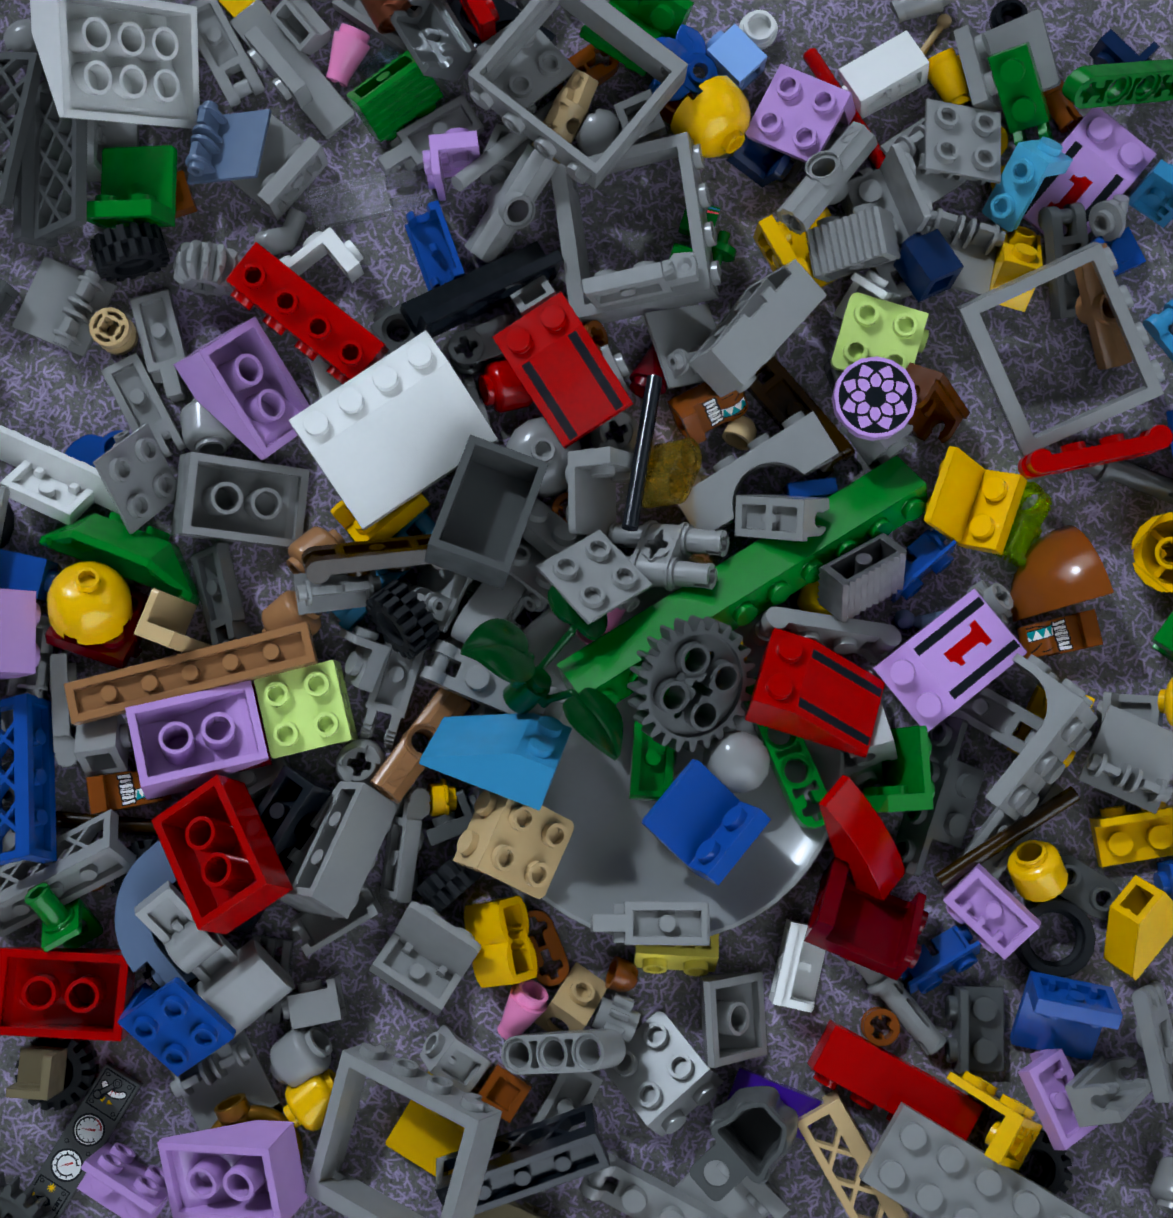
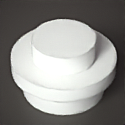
[739,10,778,50]

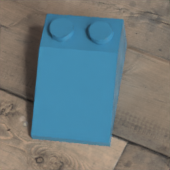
[419,713,572,811]

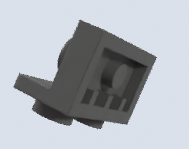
[945,985,1004,1074]

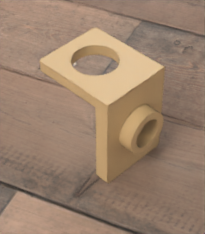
[535,962,608,1032]

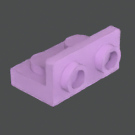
[943,863,1041,960]
[1018,1048,1098,1150]

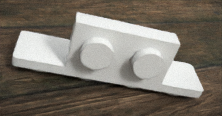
[0,425,119,525]

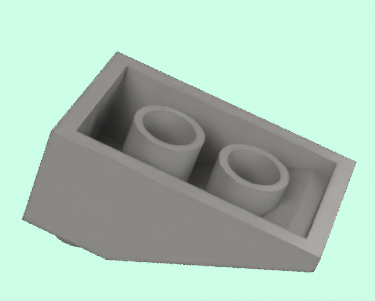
[171,452,310,547]

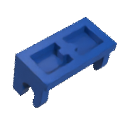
[404,200,465,291]

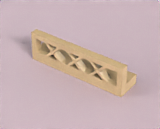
[798,1089,910,1218]

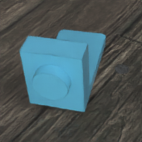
[982,137,1073,232]

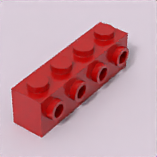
[225,242,388,385]

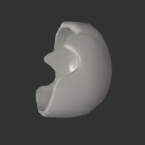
[702,730,771,793]

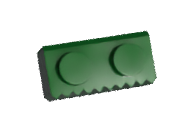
[346,50,444,142]

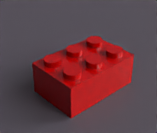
[151,774,293,934]

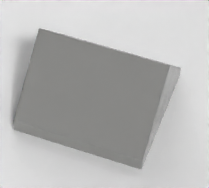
[699,971,768,1068]

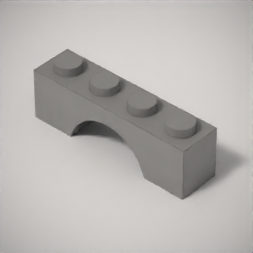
[674,411,839,531]

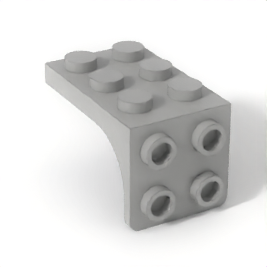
[985,653,1098,821]

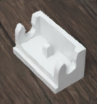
[838,30,930,119]
[768,919,826,1013]

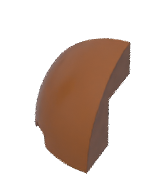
[1010,525,1114,622]

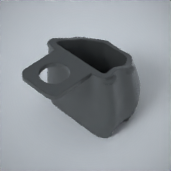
[689,1086,798,1201]

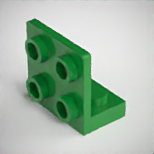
[579,0,694,76]
[87,145,177,229]
[863,725,935,812]

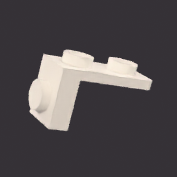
[280,227,364,283]

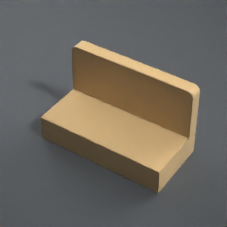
[134,588,212,653]

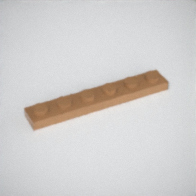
[64,621,318,725]

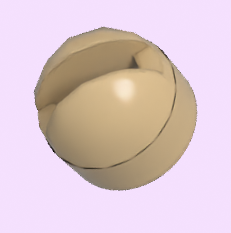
[722,416,757,451]

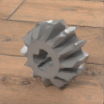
[173,240,242,297]

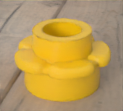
[427,779,457,816]

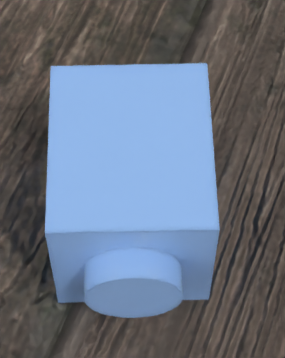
[706,24,768,91]

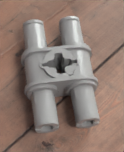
[608,520,729,591]

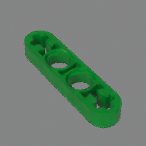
[1062,59,1173,109]
[743,677,827,829]

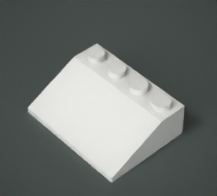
[30,0,200,129]
[288,330,498,531]

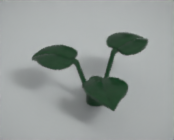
[460,585,623,761]

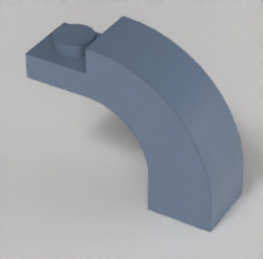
[114,840,197,987]

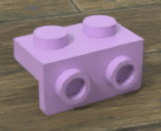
[422,128,481,201]

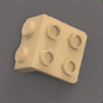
[453,790,574,899]

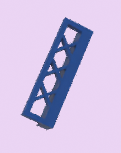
[0,693,57,866]

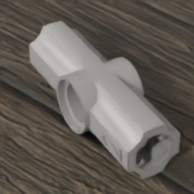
[776,121,878,235]
[465,144,559,263]

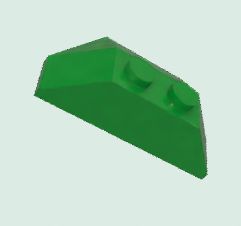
[39,511,200,606]

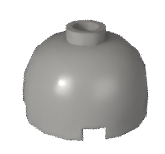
[506,417,582,498]

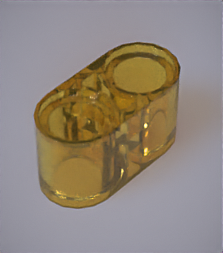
[642,438,702,509]

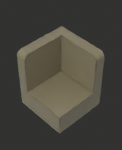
[5,1045,68,1101]

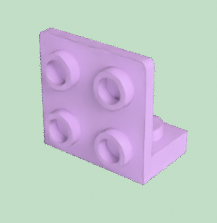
[745,64,856,163]
[77,1142,169,1218]

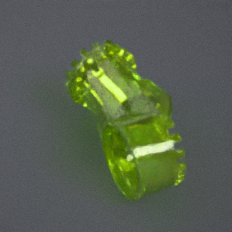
[993,482,1052,567]

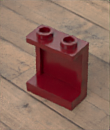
[804,856,928,981]

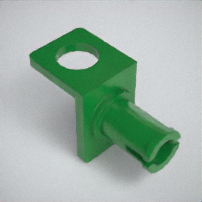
[25,883,103,952]

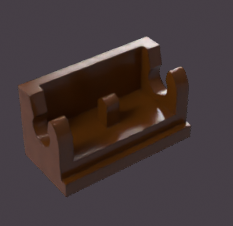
[906,362,970,443]

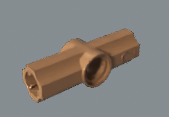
[1074,243,1132,370]
[369,688,471,804]

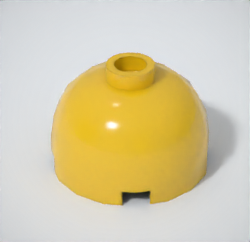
[670,75,751,158]
[1131,512,1173,593]
[47,561,133,645]

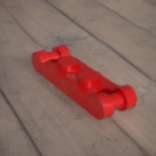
[1018,425,1173,479]

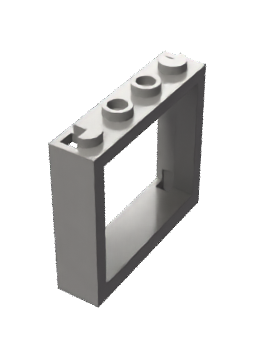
[468,0,688,189]
[551,132,722,324]
[956,242,1165,456]
[305,1042,502,1218]

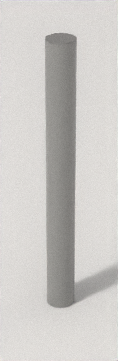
[451,97,556,191]

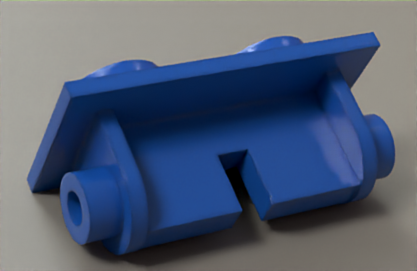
[891,529,957,603]
[900,925,981,995]

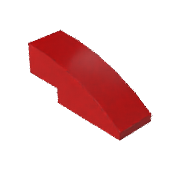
[818,775,905,901]

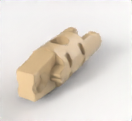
[531,69,599,164]

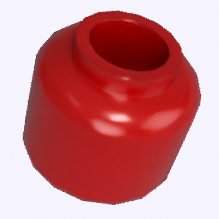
[478,359,533,413]

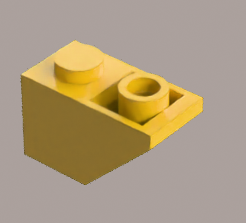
[989,226,1043,312]
[1103,875,1173,981]

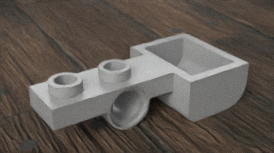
[134,880,295,1037]

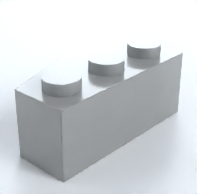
[688,259,827,398]
[279,781,398,919]

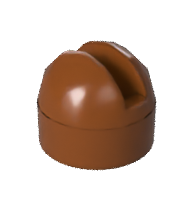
[605,956,639,992]

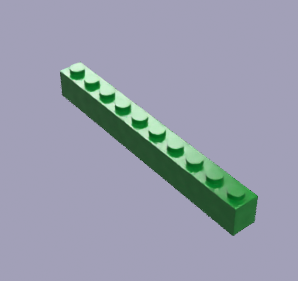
[557,455,928,705]

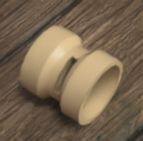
[89,307,139,355]

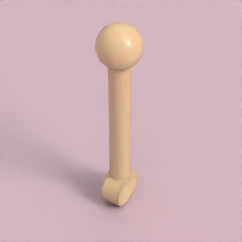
[921,13,952,55]

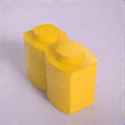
[464,895,537,988]

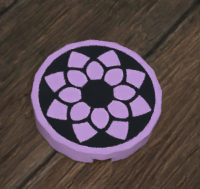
[832,356,917,441]

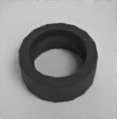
[1014,898,1096,977]

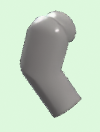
[254,208,308,256]

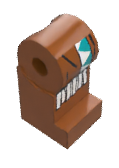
[667,382,749,447]
[1016,609,1103,659]
[86,771,172,814]

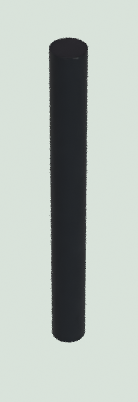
[622,375,663,531]

